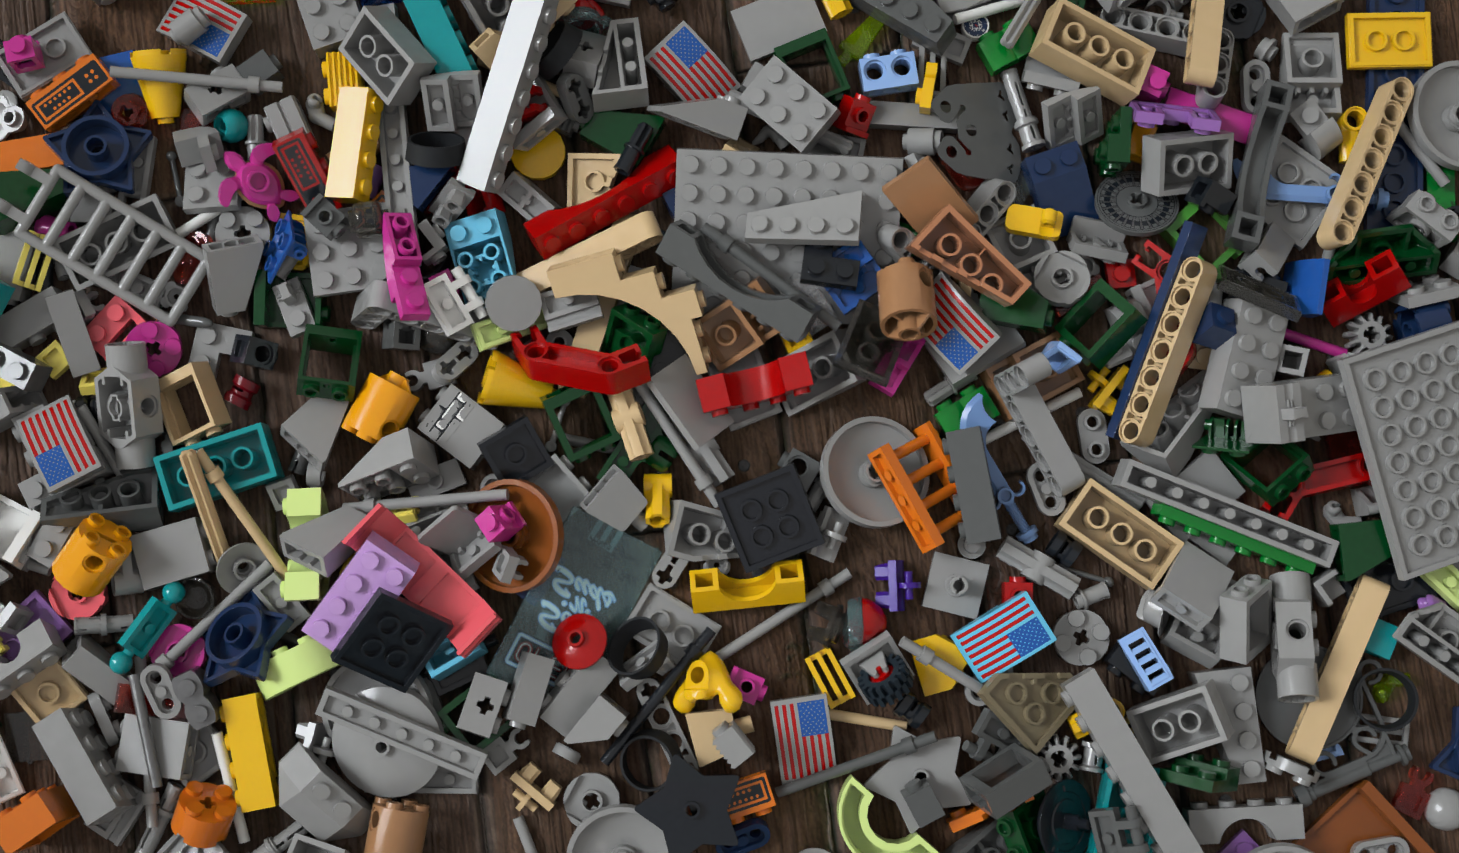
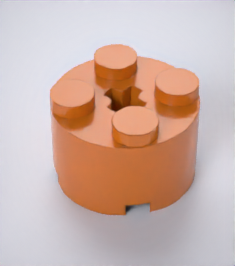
[171,781,237,848]

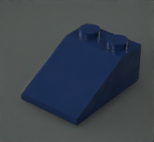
[1020,140,1099,238]

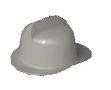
[1136,585,1171,637]

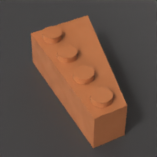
[904,204,1032,307]

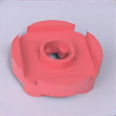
[48,577,109,620]

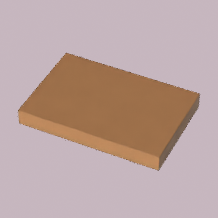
[882,155,979,234]

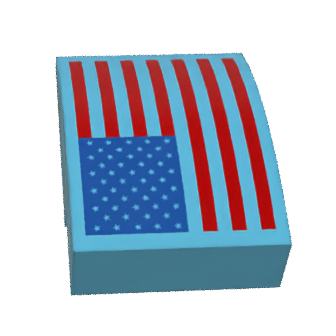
[950,590,1057,683]

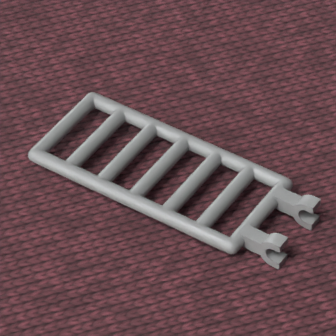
[0,158,207,327]

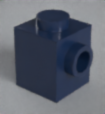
[1192,302,1237,350]

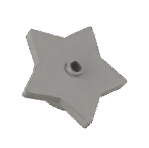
[864,725,971,834]

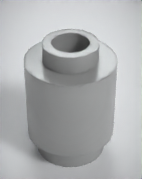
[168,6,212,46]
[902,128,944,156]

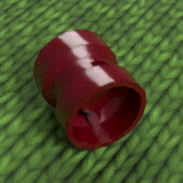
[223,373,261,411]

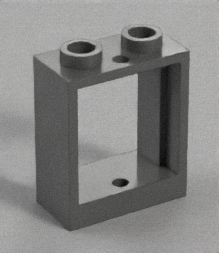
[959,742,1053,820]

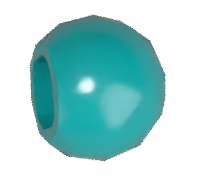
[214,108,248,144]

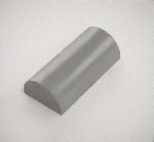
[53,193,177,292]

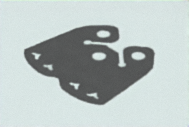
[931,82,1021,183]

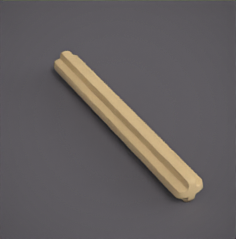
[179,449,229,563]

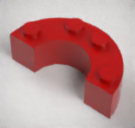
[695,351,814,418]

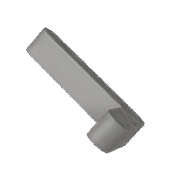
[1099,7,1235,110]
[877,178,1017,278]
[350,280,498,350]
[993,352,1085,498]

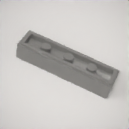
[868,101,976,135]

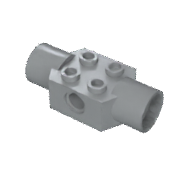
[94,341,164,470]
[1269,571,1320,703]

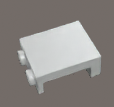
[0,494,42,570]

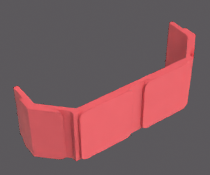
[341,503,502,658]

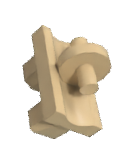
[510,761,563,812]

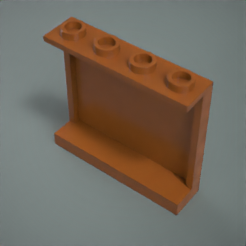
[1291,779,1435,853]

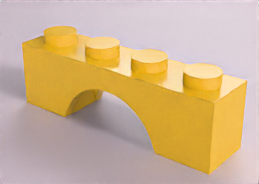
[689,559,806,614]

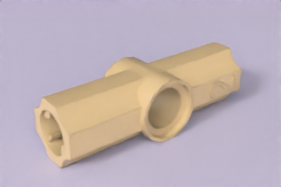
[608,389,654,462]

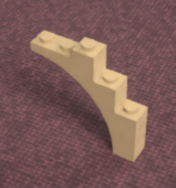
[546,248,712,375]

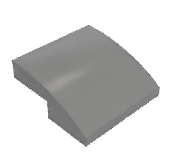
[420,70,483,131]
[1041,86,1104,150]

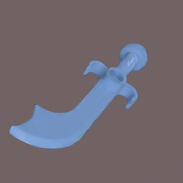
[1233,158,1390,211]
[960,393,1038,545]

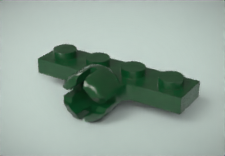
[596,394,678,480]

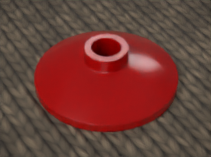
[552,614,608,670]

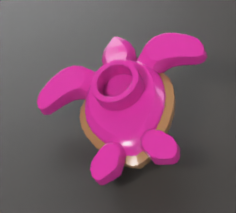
[218,142,299,222]

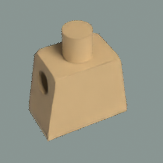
[685,708,755,767]

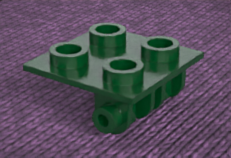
[1192,417,1261,457]

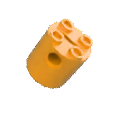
[340,370,420,444]
[52,513,132,597]

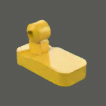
[1005,204,1064,241]

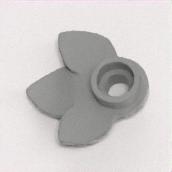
[0,90,29,142]

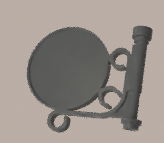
[1254,646,1413,809]

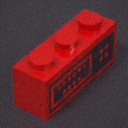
[272,127,343,209]

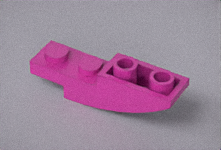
[382,212,431,321]

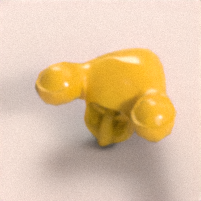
[673,650,743,713]

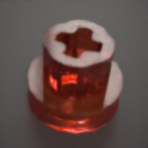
[111,93,150,128]

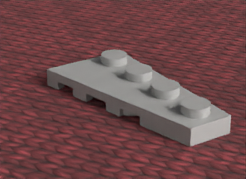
[745,190,863,246]

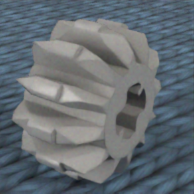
[1342,312,1393,354]
[1038,733,1082,782]

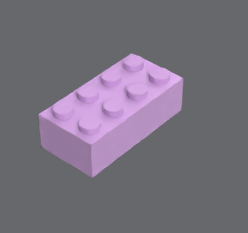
[301,530,420,652]

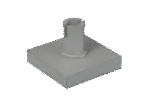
[921,551,990,619]

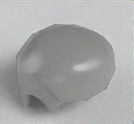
[1423,787,1459,831]

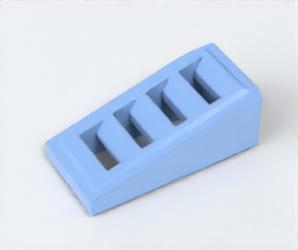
[1041,341,1083,374]
[1117,627,1174,692]

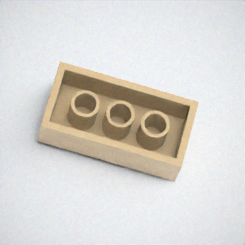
[1028,0,1156,106]
[1053,478,1185,590]

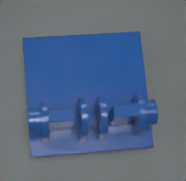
[263,210,308,284]

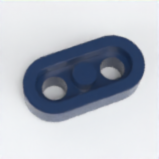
[715,818,770,853]

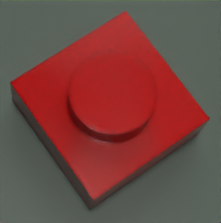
[1104,258,1137,290]

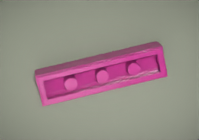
[1164,87,1253,144]

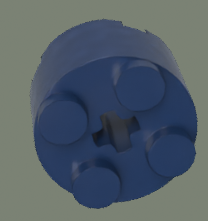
[1393,300,1452,341]

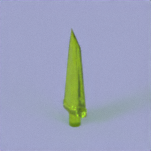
[838,16,884,67]

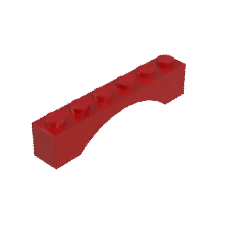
[523,145,677,260]

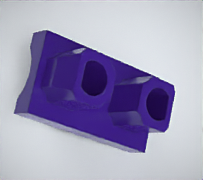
[874,560,921,612]

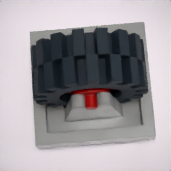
[839,630,915,707]

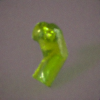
[1372,672,1411,703]

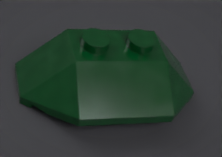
[1327,224,1441,285]

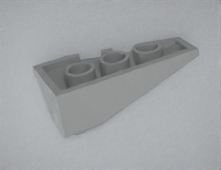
[1120,370,1213,477]

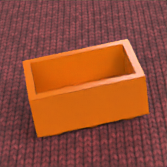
[0,784,81,853]

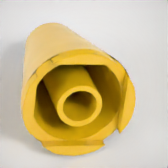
[130,48,187,124]
[477,349,557,409]

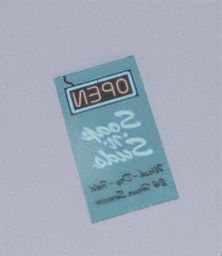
[486,506,662,694]

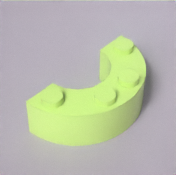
[280,487,331,602]
[255,635,342,701]
[837,774,939,853]

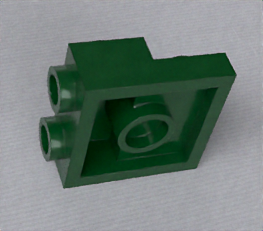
[1093,106,1132,178]
[600,302,668,369]
[1159,752,1241,793]
[996,790,1045,853]

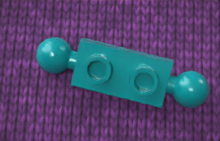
[109,581,186,674]

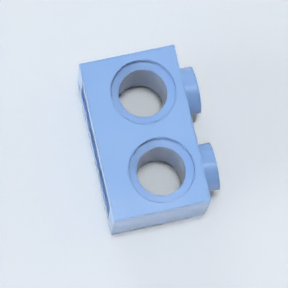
[857,49,919,97]

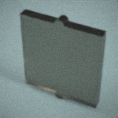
[4,711,50,764]

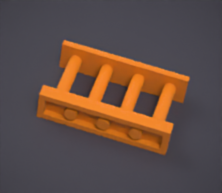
[867,421,963,554]

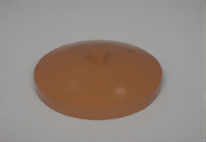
[468,479,564,593]

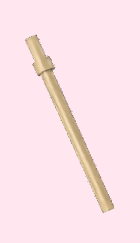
[196,448,288,580]

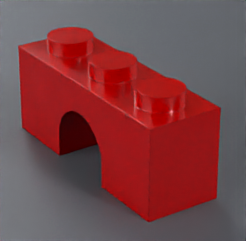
[1323,249,1412,328]

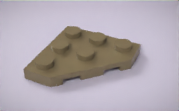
[977,673,1074,755]

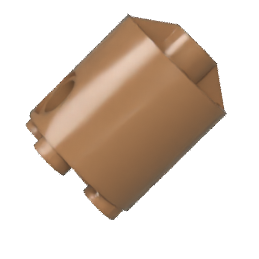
[876,257,938,341]
[364,796,430,853]

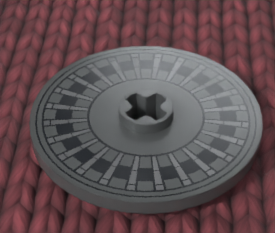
[1094,171,1179,237]

